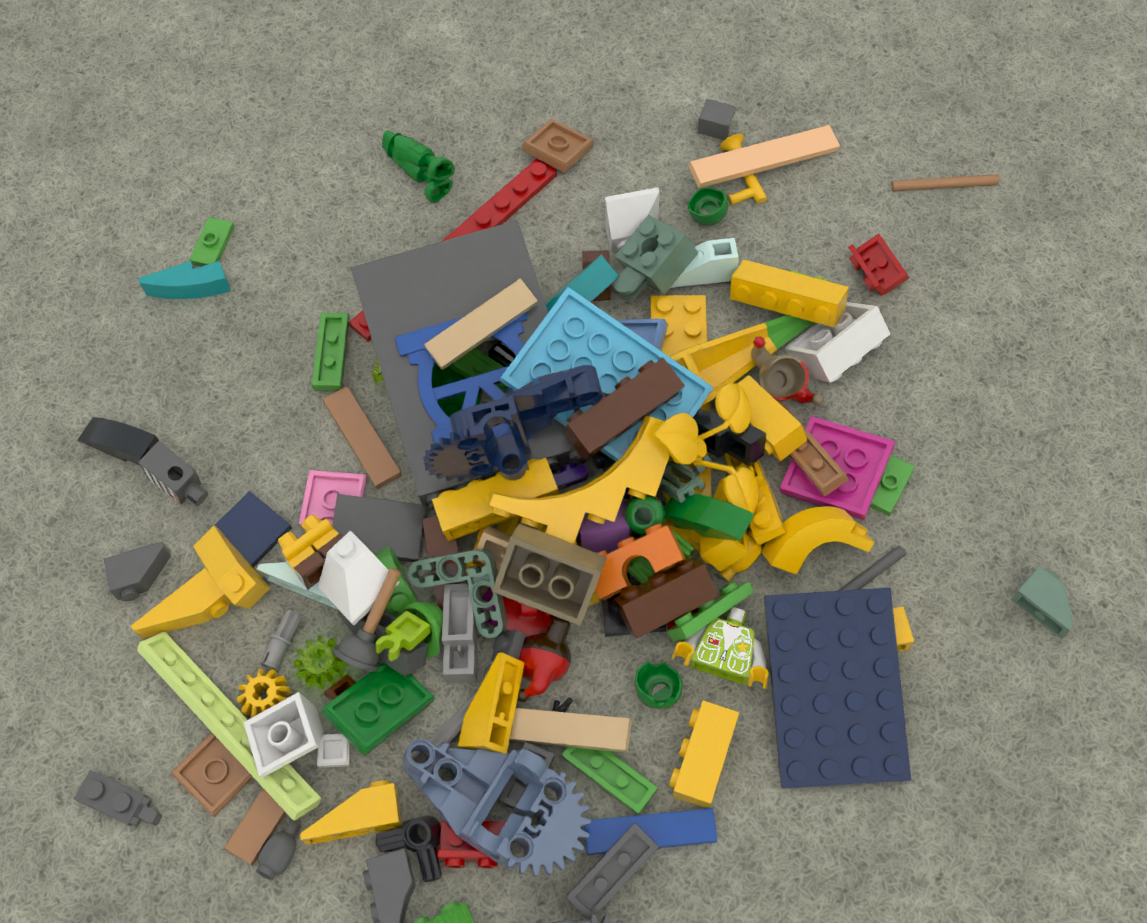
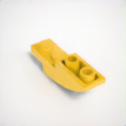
[724,453,786,545]

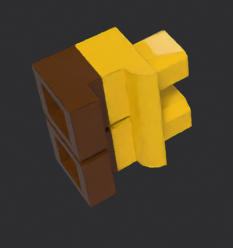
[278,514,344,590]

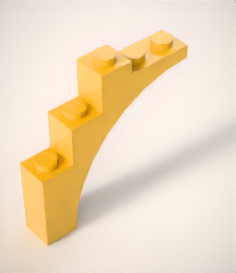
[486,416,670,544]

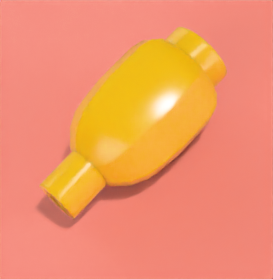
[719,531,762,582]

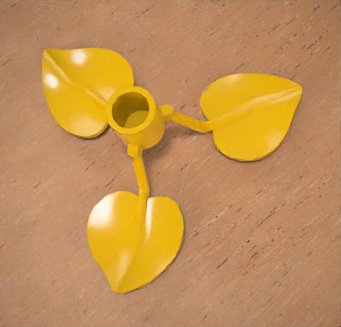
[653,383,759,513]

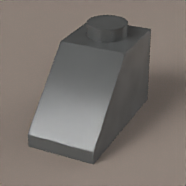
[103,541,171,601]

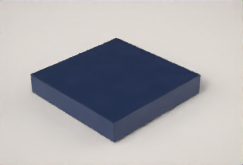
[214,491,292,568]

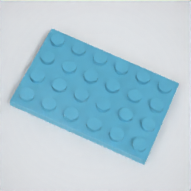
[500,287,714,461]

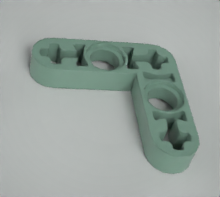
[408,548,507,638]

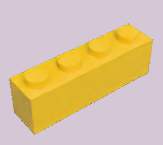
[730,260,849,328]
[432,458,559,542]

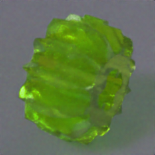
[294,636,348,690]

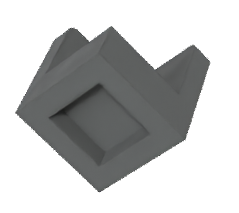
[698,99,736,140]

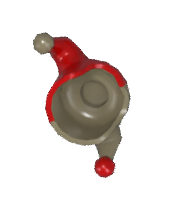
[751,336,824,406]

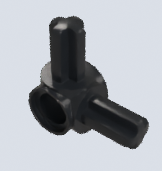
[375,815,442,882]

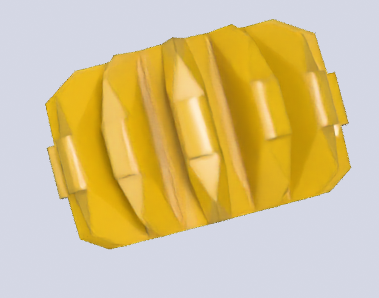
[237,669,292,718]

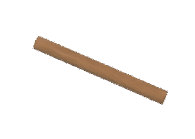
[891,174,999,191]

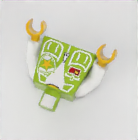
[671,607,769,689]

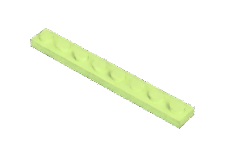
[137,631,321,821]

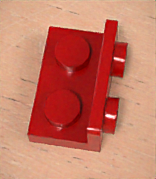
[437,820,506,869]

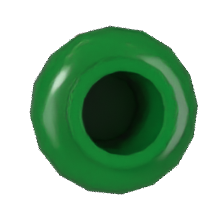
[625,494,666,535]

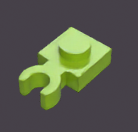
[376,610,430,661]

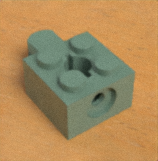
[613,215,698,301]

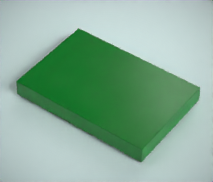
[322,663,435,757]

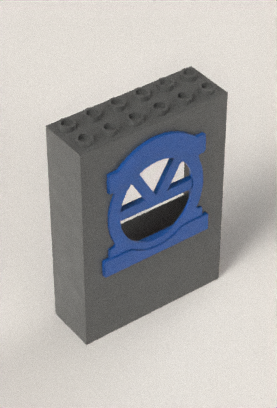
[350,220,586,510]

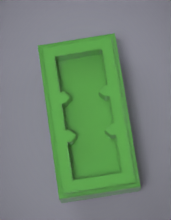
[189,217,235,267]
[870,455,915,516]

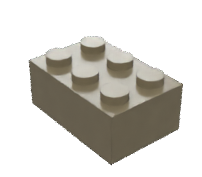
[492,523,607,626]

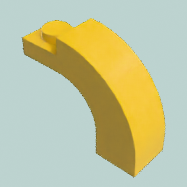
[761,506,875,575]

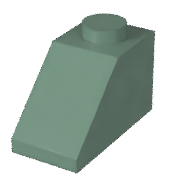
[1011,565,1074,639]

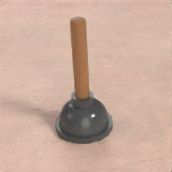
[332,568,401,672]

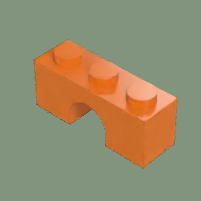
[595,523,686,600]

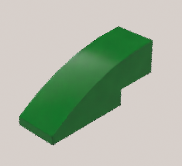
[665,493,754,541]

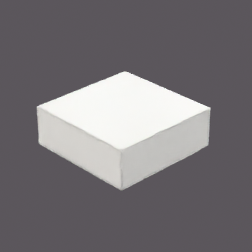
[317,733,351,768]

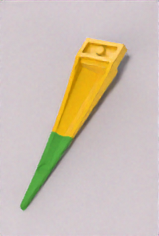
[669,315,814,406]

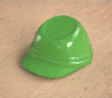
[400,602,443,658]

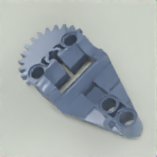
[402,739,591,877]

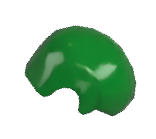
[687,187,728,226]
[634,661,683,709]

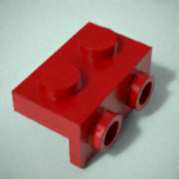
[848,233,910,296]

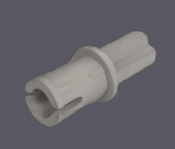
[259,610,301,671]

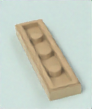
[424,278,538,370]
[509,708,632,753]

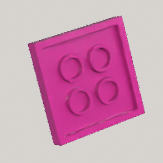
[780,416,895,521]

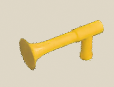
[719,134,767,206]

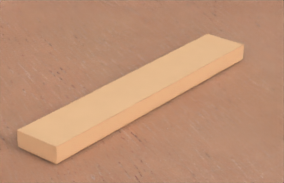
[688,125,840,188]

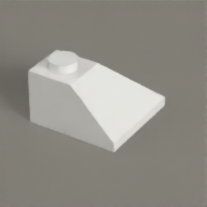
[605,187,659,253]
[318,531,400,625]
[243,692,324,778]

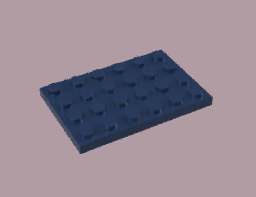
[764,587,911,789]

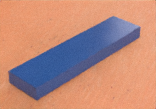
[585,808,718,855]

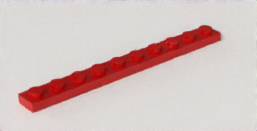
[348,158,557,342]

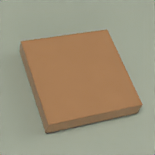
[522,118,594,173]
[171,732,254,817]

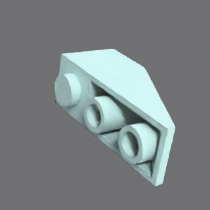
[670,238,739,288]

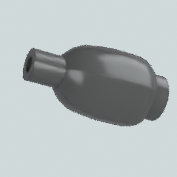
[256,820,301,881]

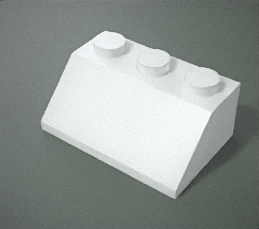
[784,302,890,383]

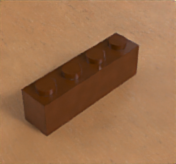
[564,358,685,461]

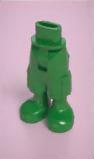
[382,130,455,203]

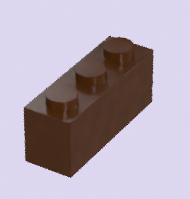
[614,557,719,639]

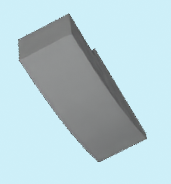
[442,583,478,683]

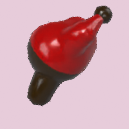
[518,612,571,702]

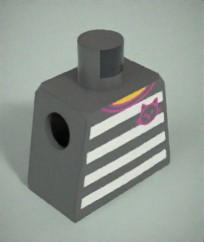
[138,441,208,506]

